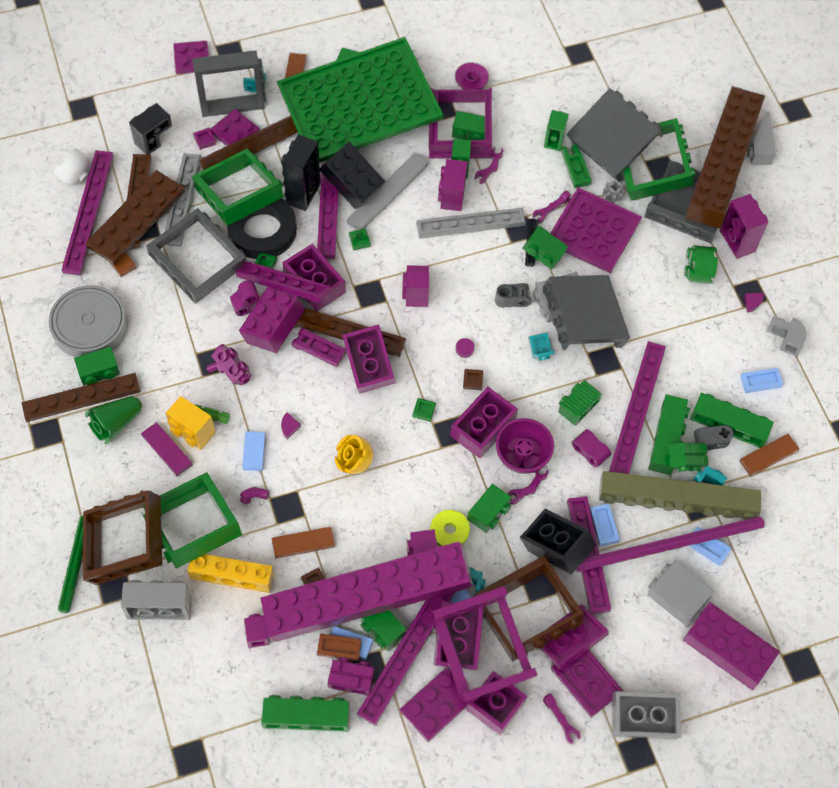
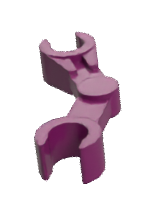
[475,147,503,184]
[508,469,548,505]

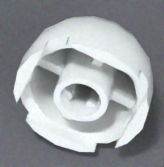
[54,149,89,185]

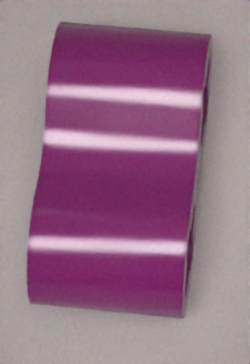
[230,280,260,316]
[571,429,611,468]

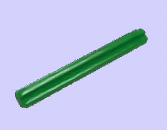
[58,516,83,613]

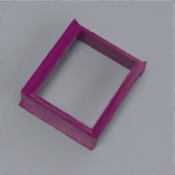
[428,87,492,159]
[432,586,538,702]

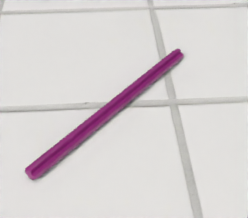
[576,516,765,572]

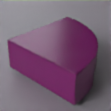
[744,293,764,313]
[281,412,301,439]

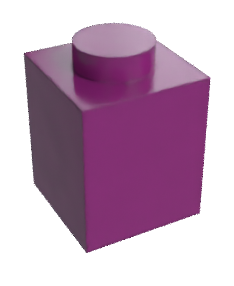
[244,614,269,648]

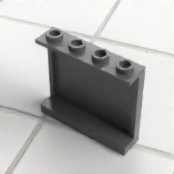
[566,88,663,182]
[644,160,736,244]
[543,275,630,351]

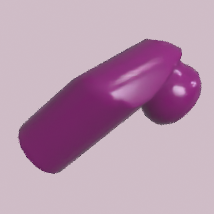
[240,487,270,504]

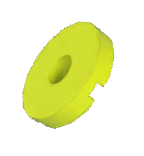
[430,510,470,547]

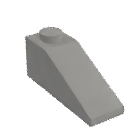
[747,112,776,165]

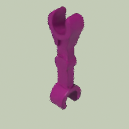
[533,191,571,223]
[543,694,581,744]

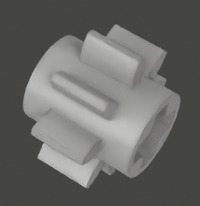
[603,180,626,203]

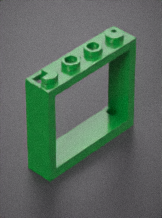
[624,118,696,201]
[191,149,284,226]
[142,472,243,569]

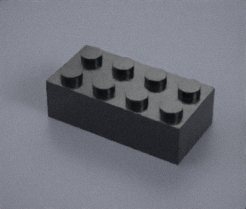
[281,134,321,211]

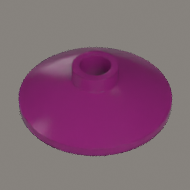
[455,63,489,89]

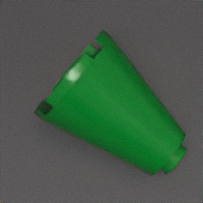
[85,396,142,444]

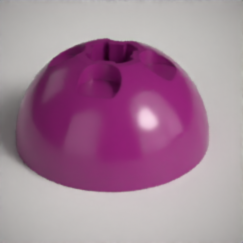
[496,418,554,474]

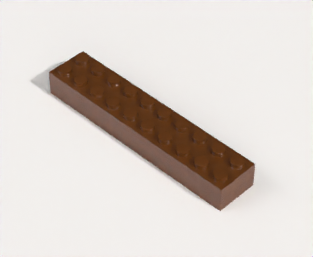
[686,86,765,229]

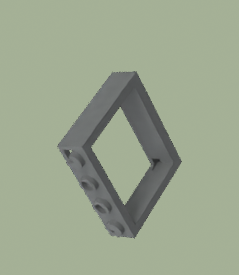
[192,50,266,117]
[146,208,246,304]

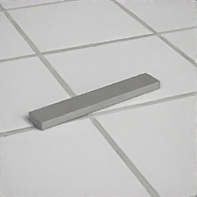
[165,153,201,247]
[347,153,429,230]
[416,208,526,239]

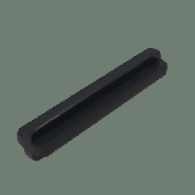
[525,218,538,267]

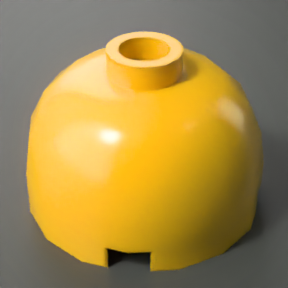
[335,435,373,474]

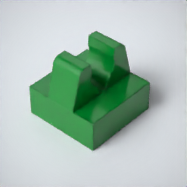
[349,228,371,251]

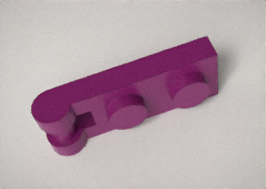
[291,328,346,367]

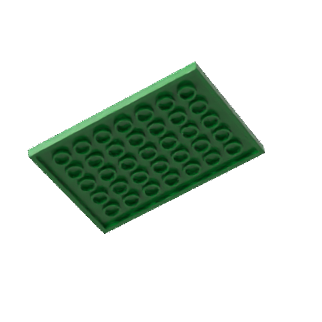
[277,37,444,163]

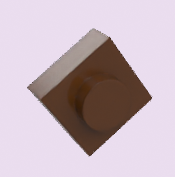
[463,369,483,391]
[301,567,325,585]

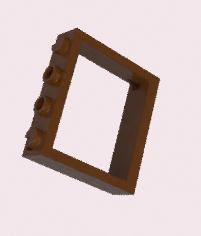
[83,490,162,585]
[473,556,584,662]

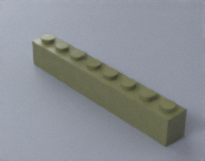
[599,471,761,520]

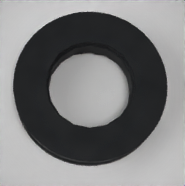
[227,198,297,259]

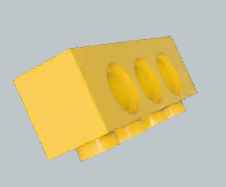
[187,554,274,593]

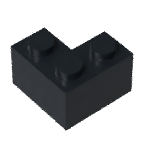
[129,103,172,155]

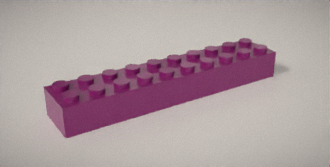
[260,541,474,642]

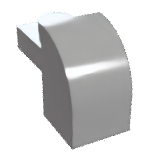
[767,317,806,357]

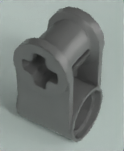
[494,283,531,308]
[693,425,733,451]

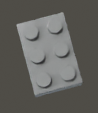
[121,580,191,620]
[612,692,681,739]

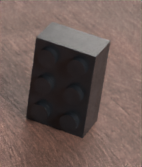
[320,141,386,209]
[520,508,597,575]

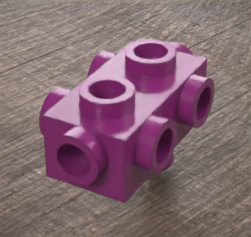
[207,344,252,385]

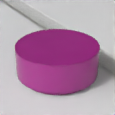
[455,338,475,358]

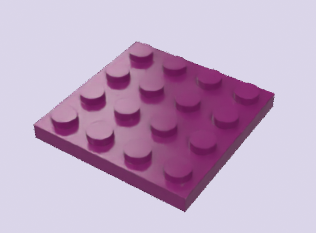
[550,188,642,274]

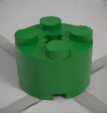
[684,245,718,284]

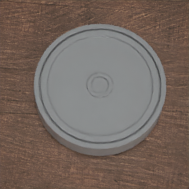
[49,285,127,357]

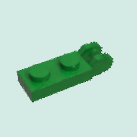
[561,144,592,188]

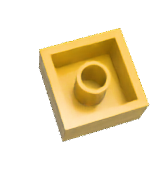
[166,396,215,450]

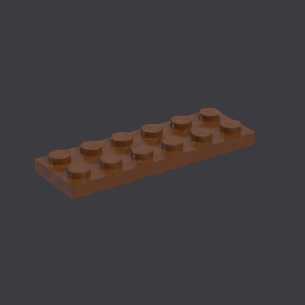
[85,170,185,265]

